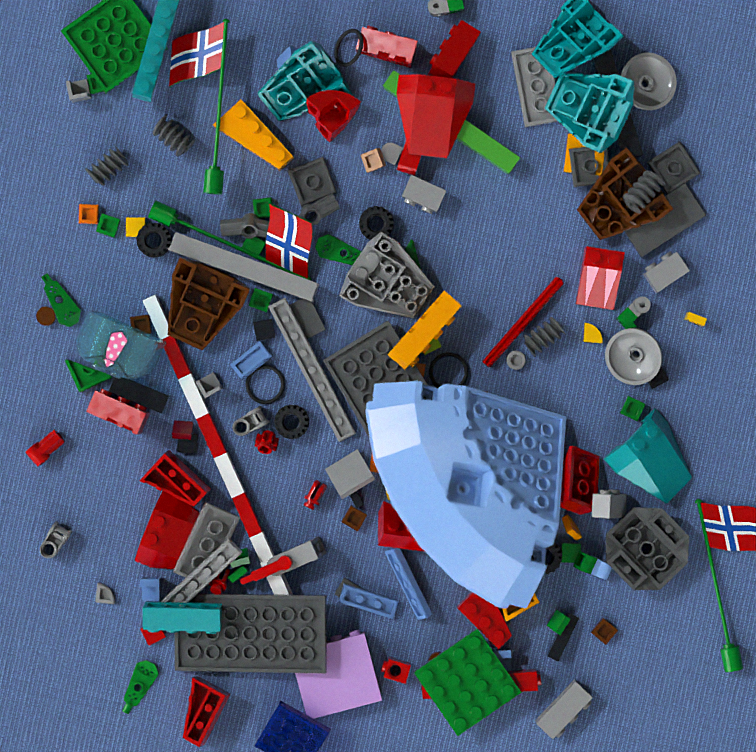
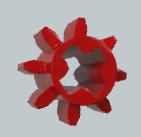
[254,430,279,454]

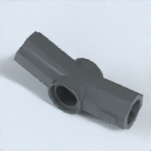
[298,193,340,226]
[220,213,269,238]

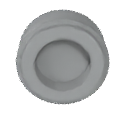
[506,351,526,370]

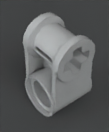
[232,406,270,436]
[40,521,72,558]

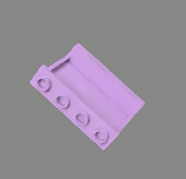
[295,629,382,720]

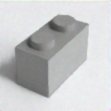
[402,175,446,214]
[643,251,690,293]
[592,489,627,518]

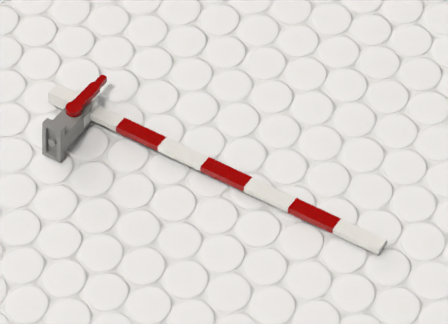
[143,295,327,595]

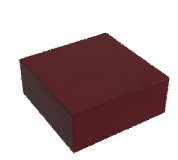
[172,420,193,440]

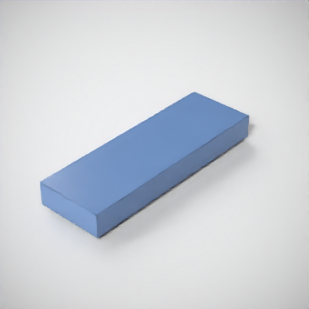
[338,583,399,619]

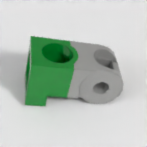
[428,0,464,17]
[616,297,651,329]

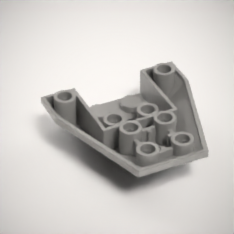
[339,232,434,318]

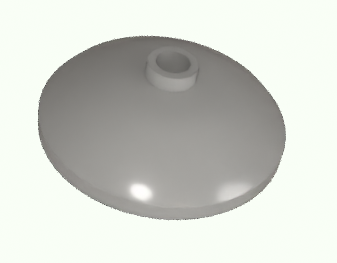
[621,53,677,111]
[605,328,662,385]

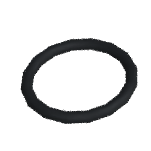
[334,29,363,67]
[429,352,468,388]
[245,365,285,404]

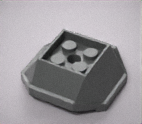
[606,507,689,590]

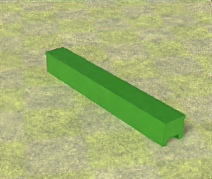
[383,70,520,175]

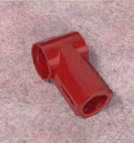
[25,429,65,467]

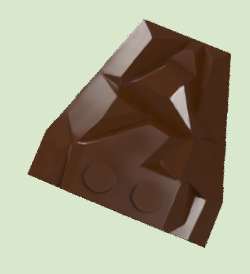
[577,147,674,240]

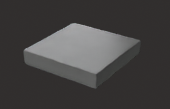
[325,449,375,499]

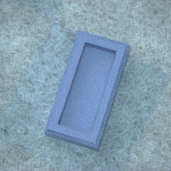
[230,341,273,380]

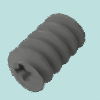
[153,114,195,157]
[85,146,129,186]
[623,171,665,213]
[523,317,566,357]

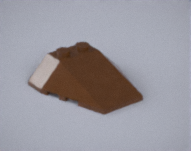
[167,257,250,350]

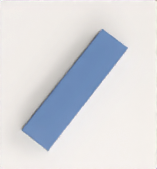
[385,548,432,620]

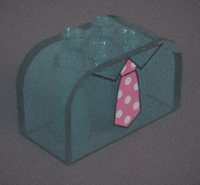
[77,311,167,379]

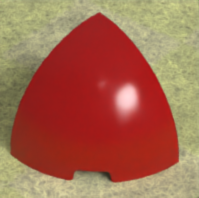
[306,90,361,143]

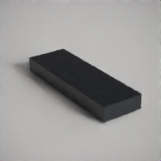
[109,374,169,413]

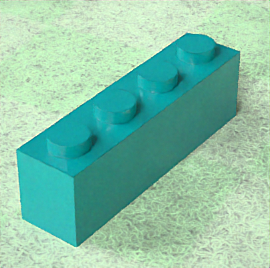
[143,602,222,634]

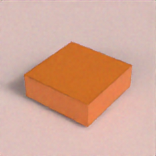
[78,204,99,224]

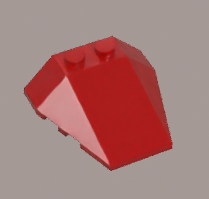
[397,74,475,158]
[135,491,200,569]

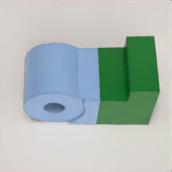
[573,551,612,580]

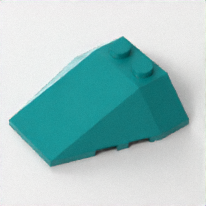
[532,0,623,78]
[257,41,353,121]
[545,73,634,153]
[604,408,692,504]

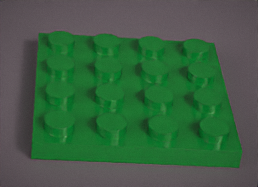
[61,0,168,94]
[414,628,521,736]

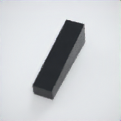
[546,612,579,662]

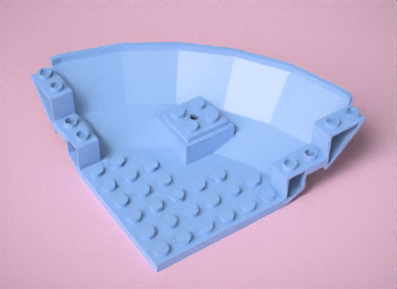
[366,381,566,609]

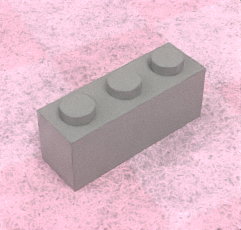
[535,679,593,739]

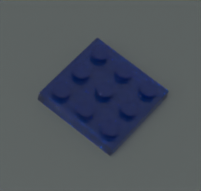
[254,701,331,752]

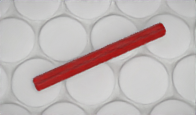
[483,277,564,368]

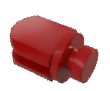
[304,480,327,510]
[210,569,230,595]

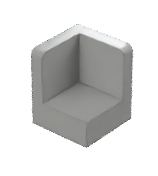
[66,79,92,103]
[196,372,223,398]

